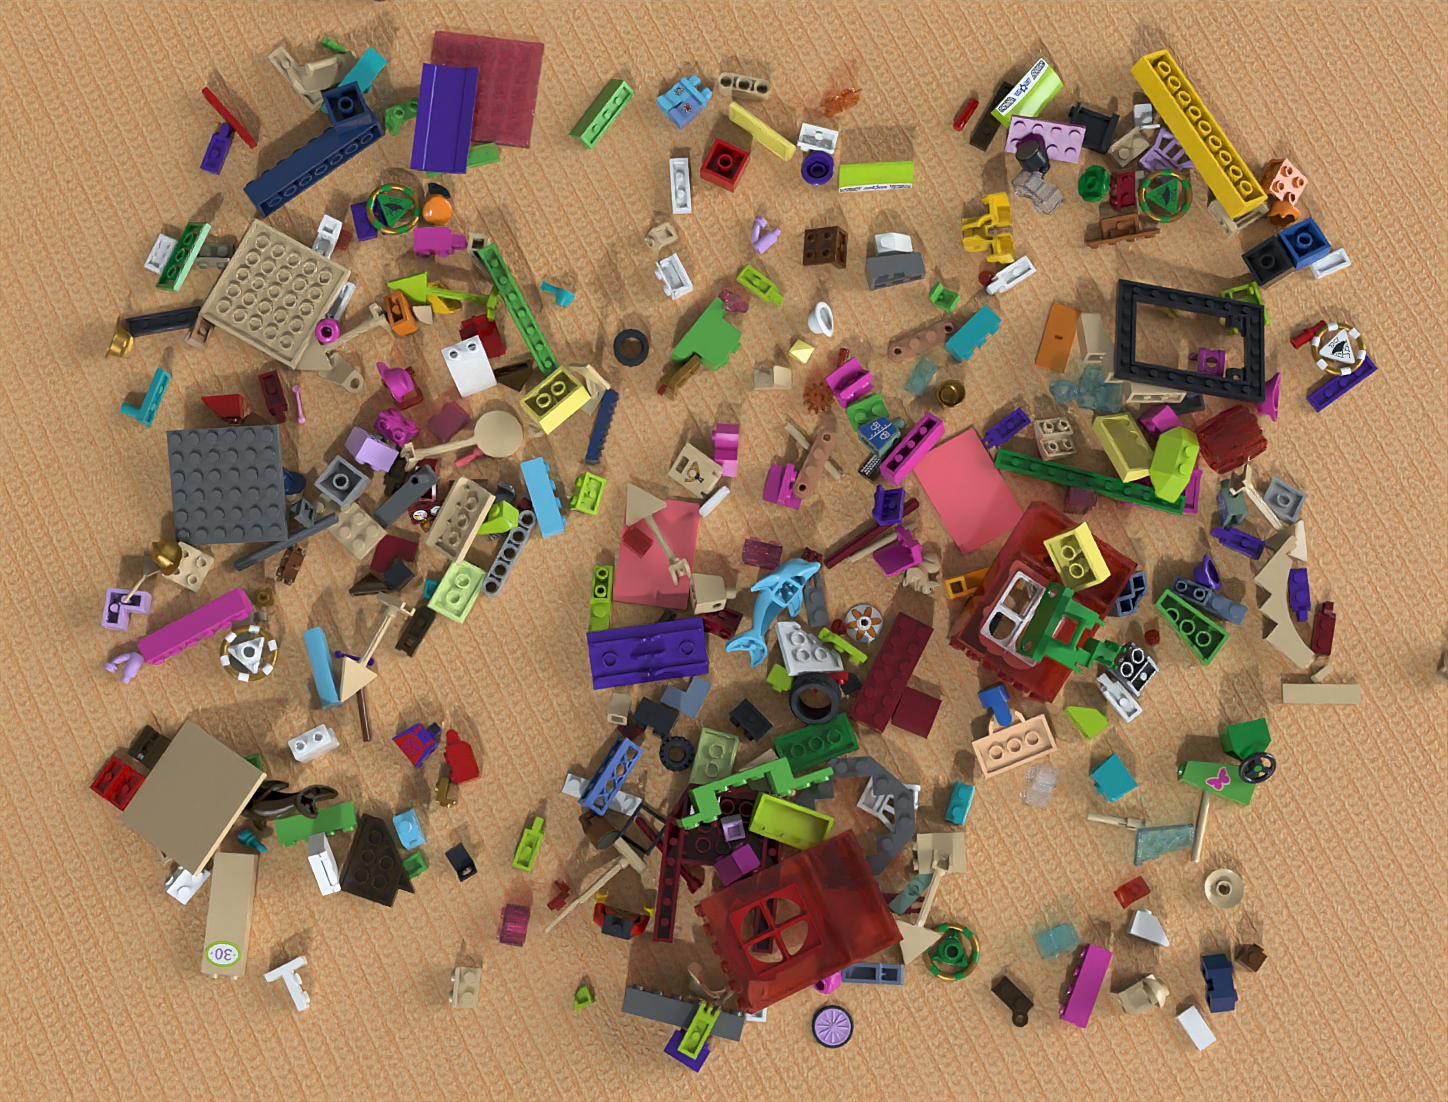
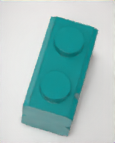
[943,781,975,826]

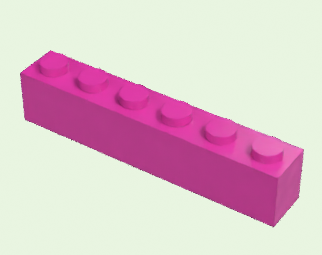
[137,588,254,666]

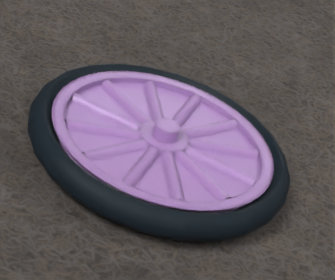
[812,1005,854,1049]

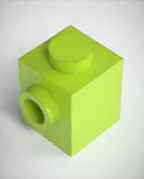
[766,663,796,694]

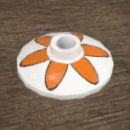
[845,605,883,643]

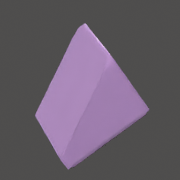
[721,814,745,842]

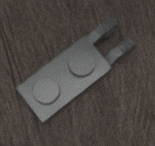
[802,572,829,628]

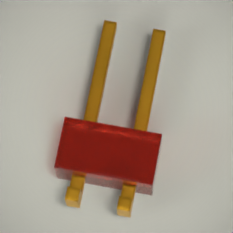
[655,382,678,401]

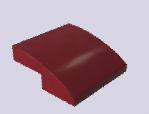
[891,686,942,739]

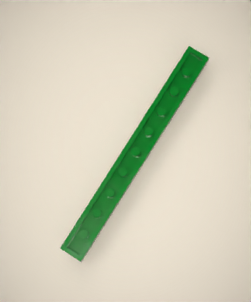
[994,448,1187,516]

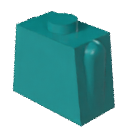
[1089,753,1138,802]

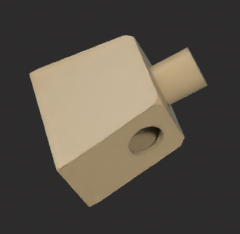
[689,573,736,615]

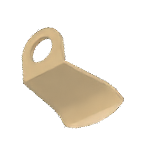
[318,352,364,393]

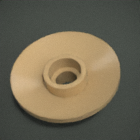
[1204,869,1244,909]

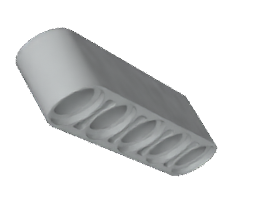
[482,510,537,598]

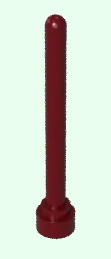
[635,817,704,895]

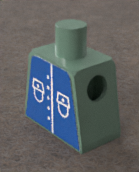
[857,415,905,461]
[1216,479,1248,528]

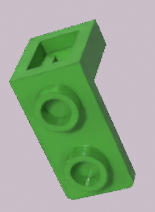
[383,97,419,137]

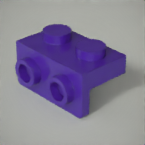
[872,485,905,526]

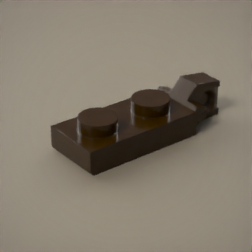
[383,445,408,498]

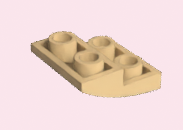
[1034,417,1077,461]

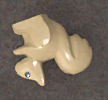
[902,552,941,595]

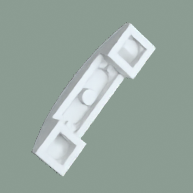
[312,214,342,259]

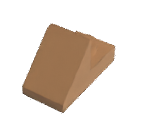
[184,316,215,352]

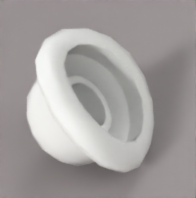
[807,302,834,337]

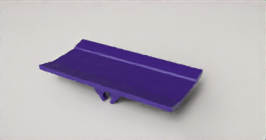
[410,63,479,174]
[586,616,709,690]

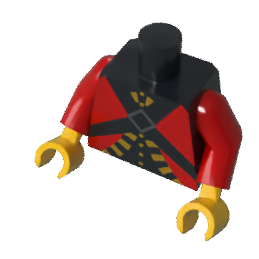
[593,889,655,940]

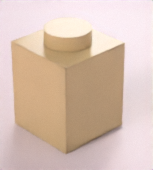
[607,693,632,725]

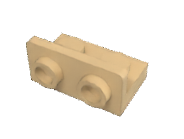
[1107,126,1150,170]
[449,966,482,1009]

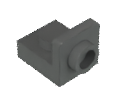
[492,482,517,505]
[290,498,317,528]

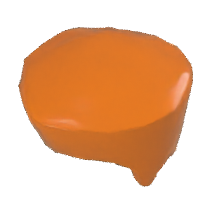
[422,194,452,226]
[1267,200,1301,229]

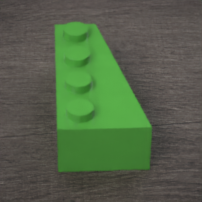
[1152,589,1231,666]

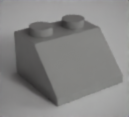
[314,455,372,508]

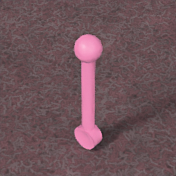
[292,385,305,423]

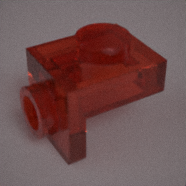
[547,880,571,911]

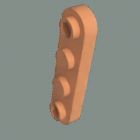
[887,320,957,363]
[793,429,836,499]

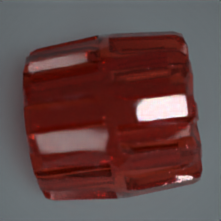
[1194,404,1268,474]

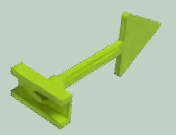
[387,271,500,322]

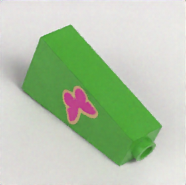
[1177,760,1260,807]

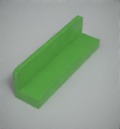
[569,79,635,149]

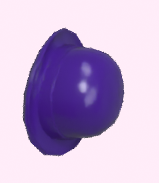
[801,151,835,185]
[1193,554,1222,591]

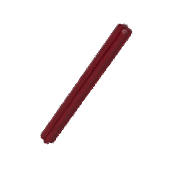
[823,497,920,569]

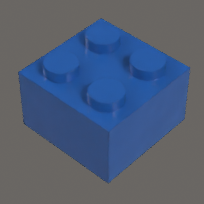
[1277,217,1331,272]

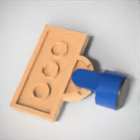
[970,681,1057,779]

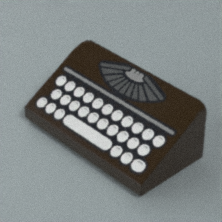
[858,451,893,484]

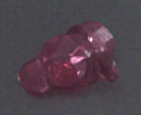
[718,289,749,313]

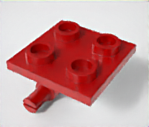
[459,313,506,360]

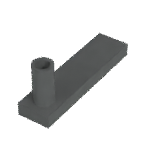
[374,464,440,529]

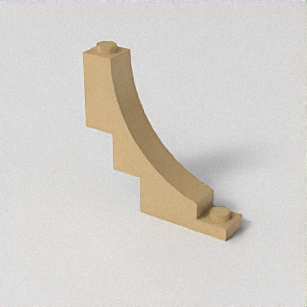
[1075,313,1187,403]
[1251,535,1315,669]

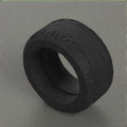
[789,672,841,725]

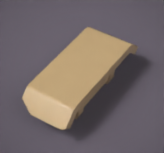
[287,50,358,94]

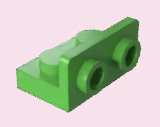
[845,393,890,432]

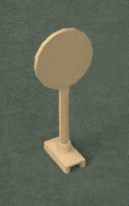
[400,410,523,472]

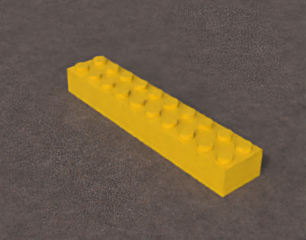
[1130,49,1268,219]

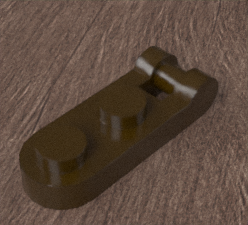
[395,605,436,658]

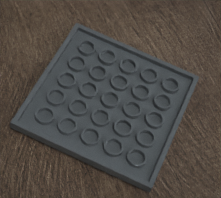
[166,424,289,545]

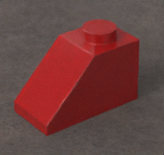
[201,394,244,424]

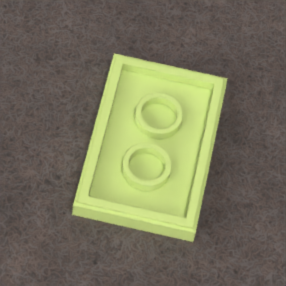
[427,560,488,624]
[688,727,740,784]

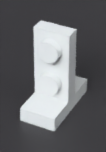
[264,956,310,1011]

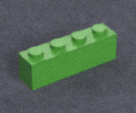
[274,801,359,848]

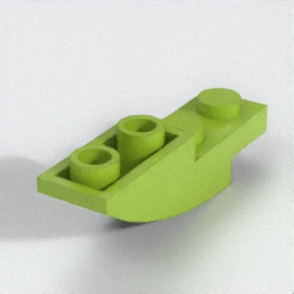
[588,565,613,632]

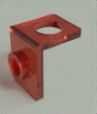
[1114,876,1151,909]

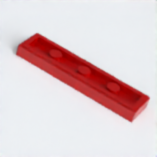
[201,86,257,149]

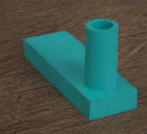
[120,368,171,427]

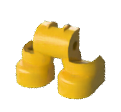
[961,192,1015,264]

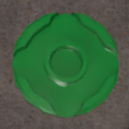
[1078,165,1110,203]

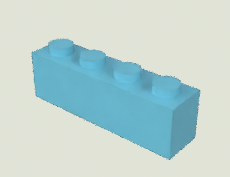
[520,457,567,538]

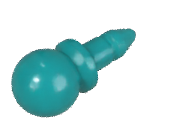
[237,829,268,852]

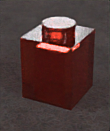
[623,527,653,558]

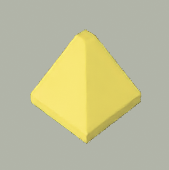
[789,339,815,364]

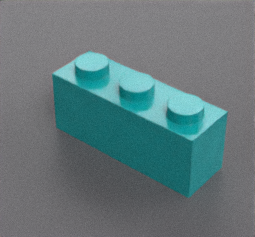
[944,305,1001,363]

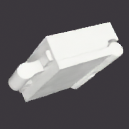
[308,832,341,896]

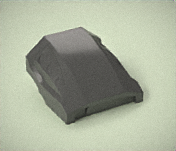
[1106,642,1160,697]

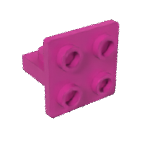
[825,357,873,408]
[763,463,805,510]

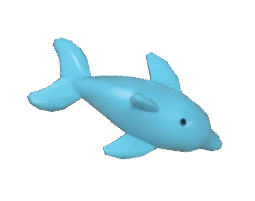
[725,558,821,667]

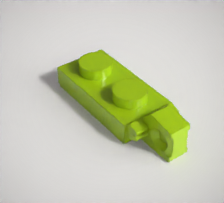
[736,264,784,307]
[818,627,868,664]
[512,816,545,872]

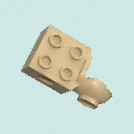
[1110,973,1169,1017]

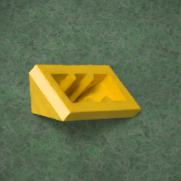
[427,280,462,314]

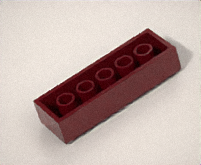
[847,611,934,734]

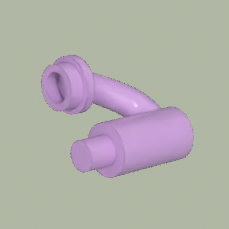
[751,215,781,255]
[104,652,144,684]

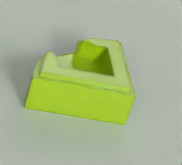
[574,984,594,1010]

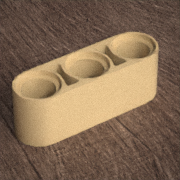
[718,72,770,102]

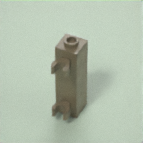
[229,601,269,674]

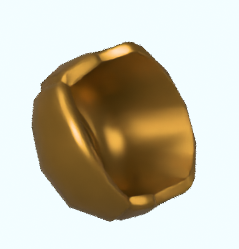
[936,379,966,409]

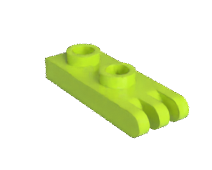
[677,1000,721,1060]

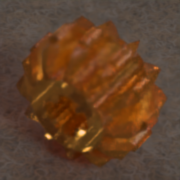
[803,382,835,415]

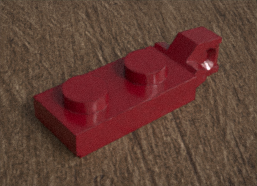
[258,370,288,424]
[1310,601,1336,656]

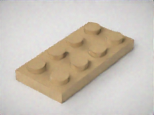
[312,492,387,561]

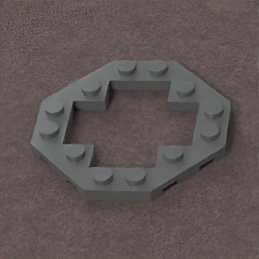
[795,756,916,877]

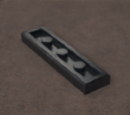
[125,306,201,338]

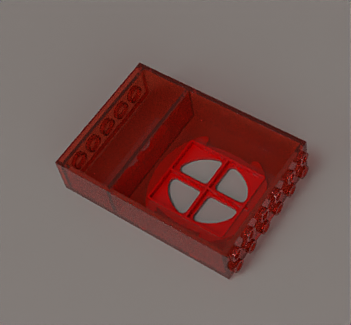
[694,828,904,1015]

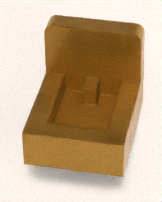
[435,777,458,808]

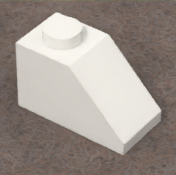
[873,233,913,257]
[1126,908,1169,947]

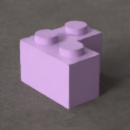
[344,426,399,472]
[101,588,152,631]

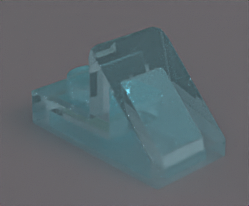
[904,357,939,398]

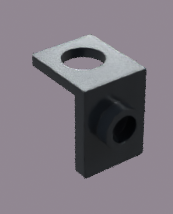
[445,843,478,882]

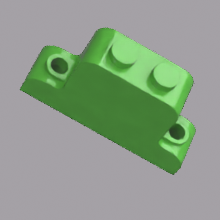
[670,297,741,371]

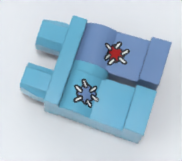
[656,74,712,131]

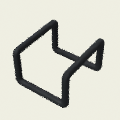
[619,803,666,856]

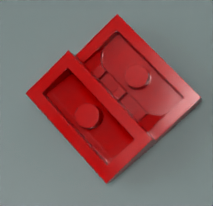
[89,755,146,811]

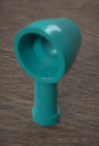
[540,281,575,307]

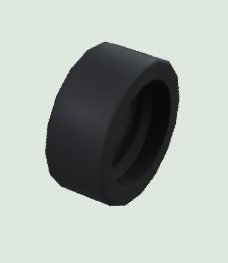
[613,329,649,367]

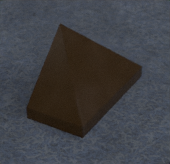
[494,359,533,392]
[349,573,391,597]

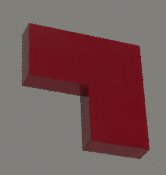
[369,534,419,574]

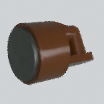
[579,803,620,850]

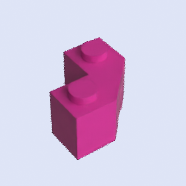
[710,423,739,477]

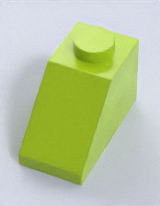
[1063,706,1109,740]

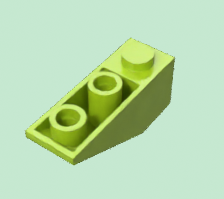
[476,500,519,535]

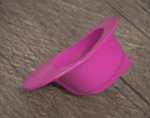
[377,362,414,402]

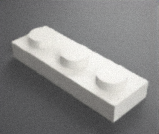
[669,158,691,214]

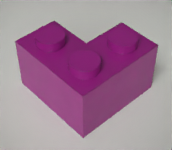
[713,842,761,886]

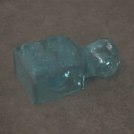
[1049,365,1124,414]

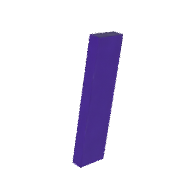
[1306,354,1378,413]

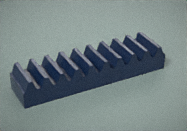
[585,388,619,465]

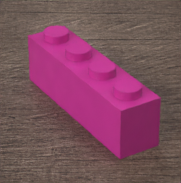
[879,412,945,487]
[1059,944,1113,1029]

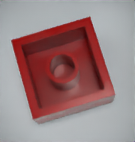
[700,138,750,193]

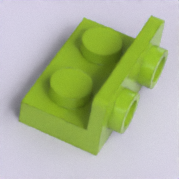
[569,472,607,516]

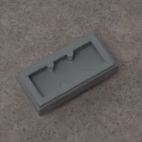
[1164,392,1206,415]

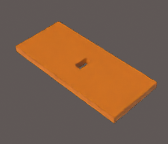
[1035,302,1082,374]

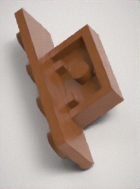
[1084,212,1161,249]

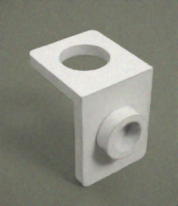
[1133,104,1160,130]

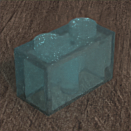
[1032,921,1081,961]

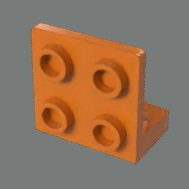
[1258,158,1308,205]

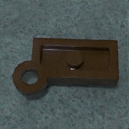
[991,976,1034,1027]

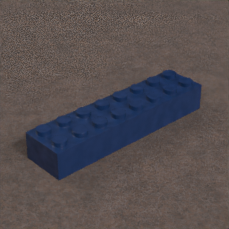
[243,104,385,219]

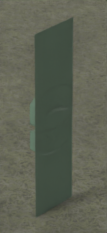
[888,874,933,917]

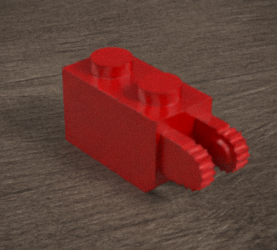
[443,729,481,785]

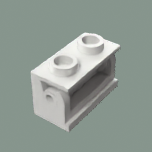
[654,253,693,300]

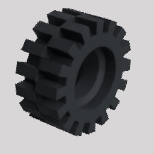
[659,736,694,772]

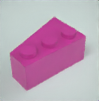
[1136,405,1202,452]

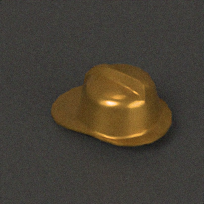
[105,315,133,358]
[151,539,183,576]

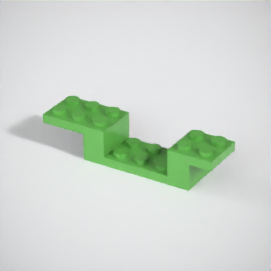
[676,757,834,830]

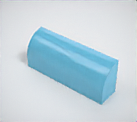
[303,627,343,710]

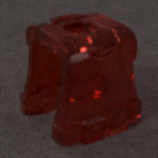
[381,366,424,411]

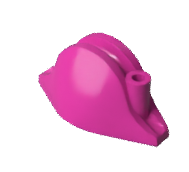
[1254,372,1281,422]

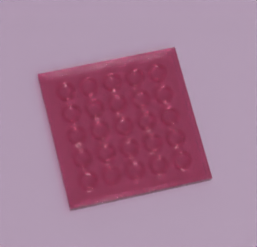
[430,31,545,149]

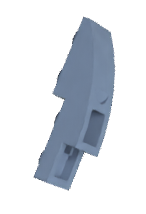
[1169,575,1248,626]

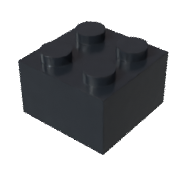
[1241,235,1297,290]
[633,696,679,740]

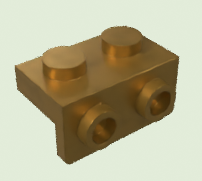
[661,354,701,392]

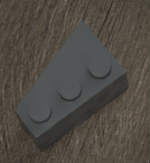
[864,251,926,291]

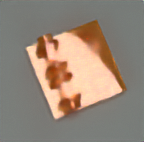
[820,87,862,117]

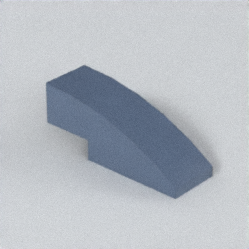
[841,962,905,985]

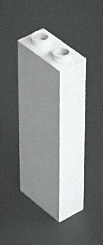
[441,335,497,399]

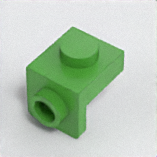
[928,282,961,313]

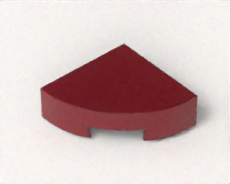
[617,724,644,741]

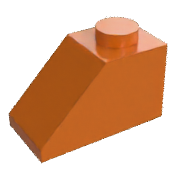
[383,289,418,337]

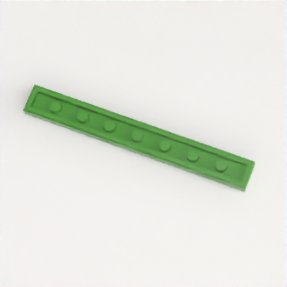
[477,242,560,379]

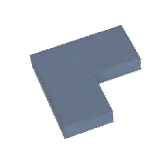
[660,675,712,719]

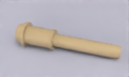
[1087,812,1151,834]

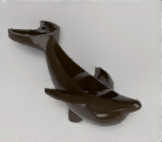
[240,780,338,831]

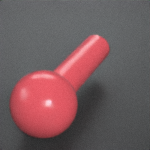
[454,445,486,469]

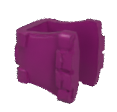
[1188,347,1226,377]

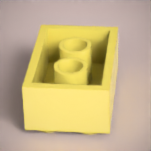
[519,365,591,435]

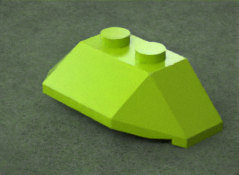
[1148,426,1200,503]

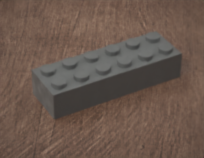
[621,984,745,1042]

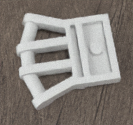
[856,777,921,834]

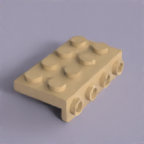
[424,476,496,565]

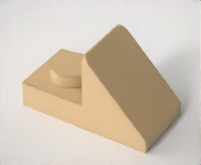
[754,365,792,390]

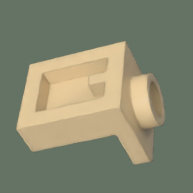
[645,223,678,253]

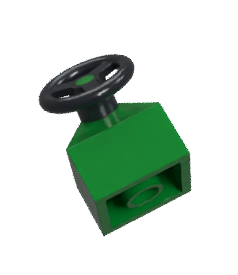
[1218,718,1277,784]

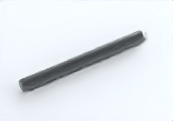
[234,512,339,571]

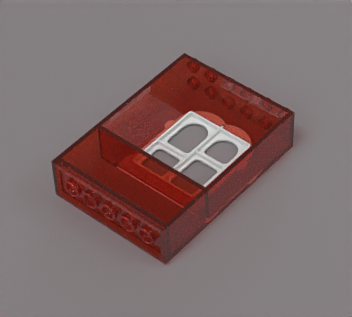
[946,501,1138,704]

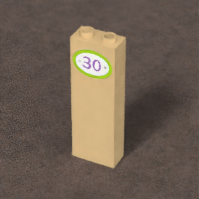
[201,852,259,980]

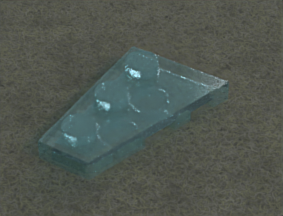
[1133,823,1195,867]

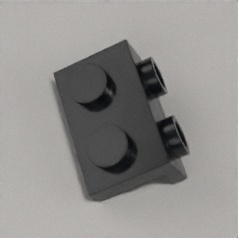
[729,698,773,743]

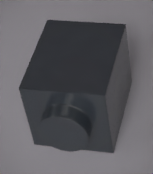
[383,560,415,592]

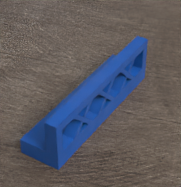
[577,737,644,816]

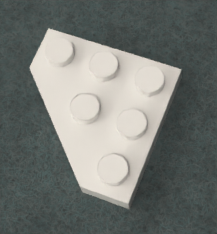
[775,622,844,676]

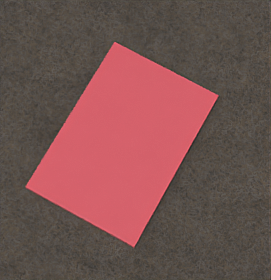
[912,428,1027,556]
[612,498,701,611]

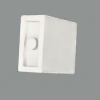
[288,724,340,763]

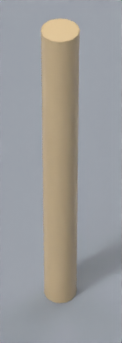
[784,423,843,481]
[848,520,918,563]
[1190,791,1211,863]

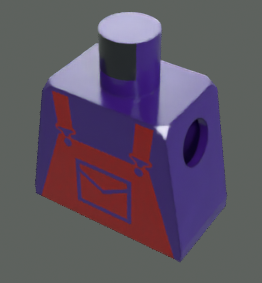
[392,722,442,769]

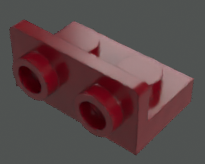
[1109,168,1136,213]
[701,607,743,640]

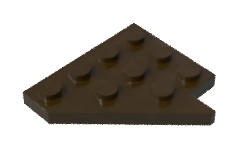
[339,813,416,908]

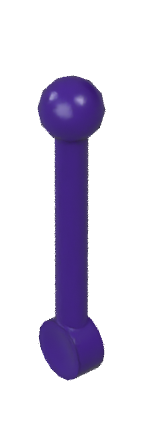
[335,651,374,666]

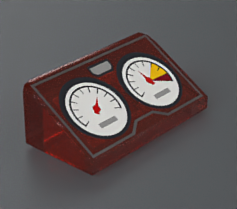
[407,499,445,525]

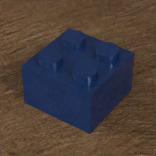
[321,81,373,135]

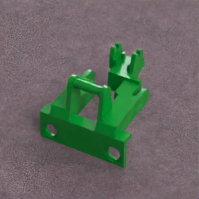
[1016,581,1126,674]

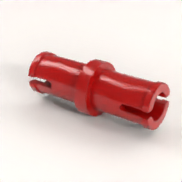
[1290,320,1327,349]

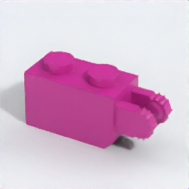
[414,227,468,258]

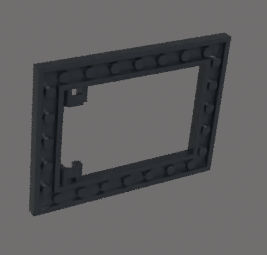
[1114,279,1265,405]

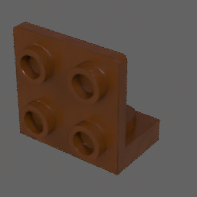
[803,226,848,269]

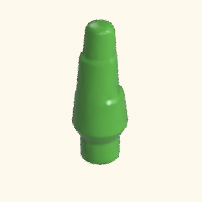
[321,38,348,54]

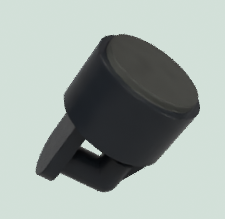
[1015,140,1051,183]

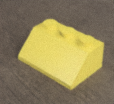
[1043,522,1111,592]

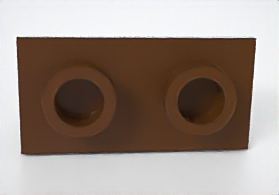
[276,545,306,586]

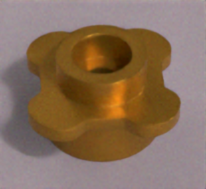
[253,587,274,608]

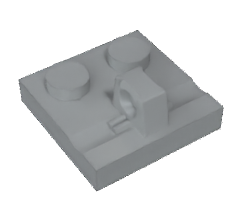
[1262,476,1307,525]

